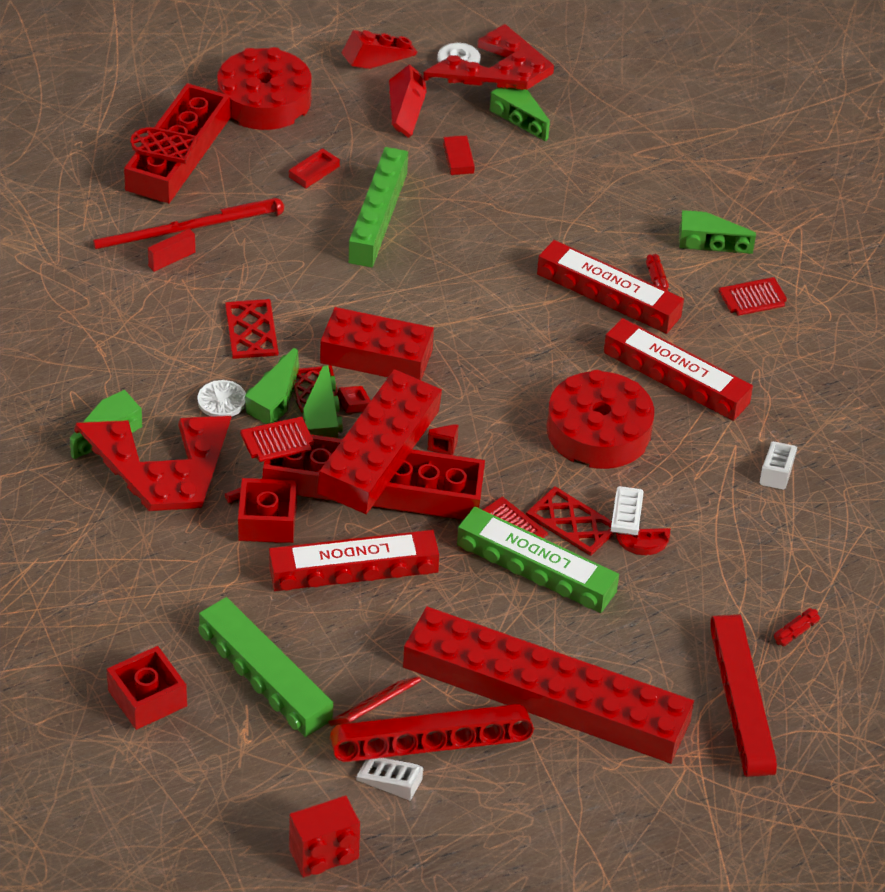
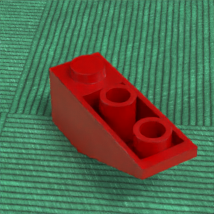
[341,30,417,69]
[389,64,427,138]

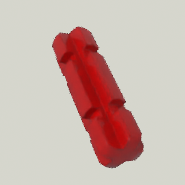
[646,253,669,291]
[773,608,820,646]

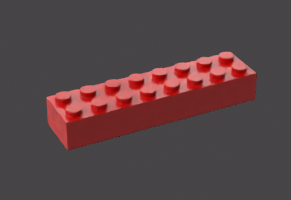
[262,435,485,520]

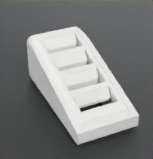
[760,441,797,490]
[611,486,644,535]
[356,758,423,801]

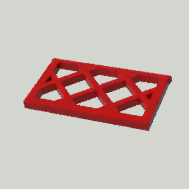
[225,299,279,359]
[526,486,616,556]
[328,677,421,726]

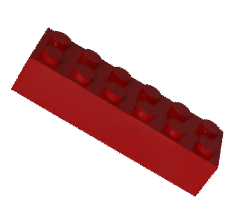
[124,83,231,204]
[317,369,442,515]

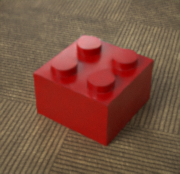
[238,478,297,543]
[107,646,187,730]
[289,795,360,877]

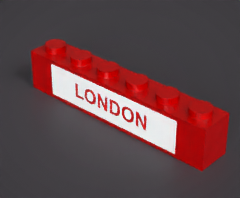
[537,240,684,334]
[604,318,753,421]
[269,530,440,591]

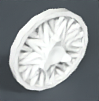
[437,43,480,64]
[197,380,246,417]

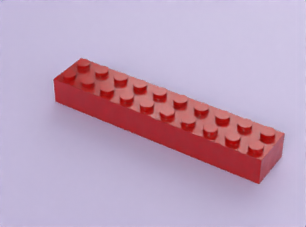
[403,606,694,764]

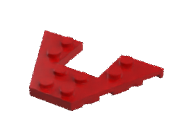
[423,24,554,90]
[74,416,232,511]

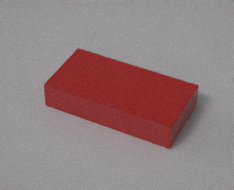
[443,135,475,175]
[289,148,340,189]
[148,229,196,272]

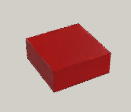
[336,386,371,413]

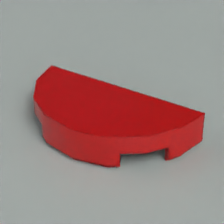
[616,528,671,556]

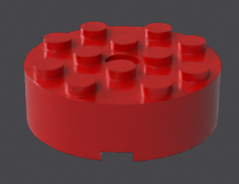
[217,47,312,130]
[547,370,654,469]

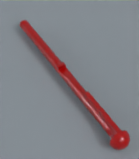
[93,198,284,249]

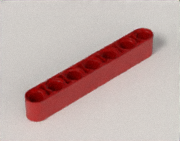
[710,614,777,777]
[330,704,534,762]

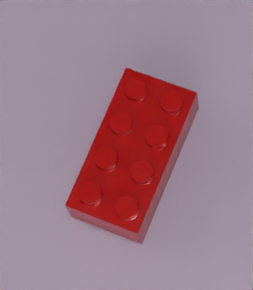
[320,307,434,380]

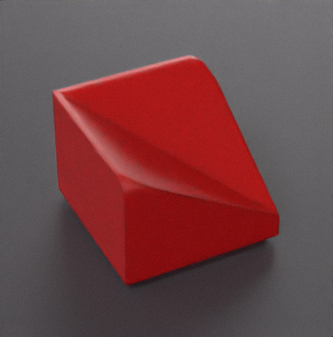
[427,424,459,455]

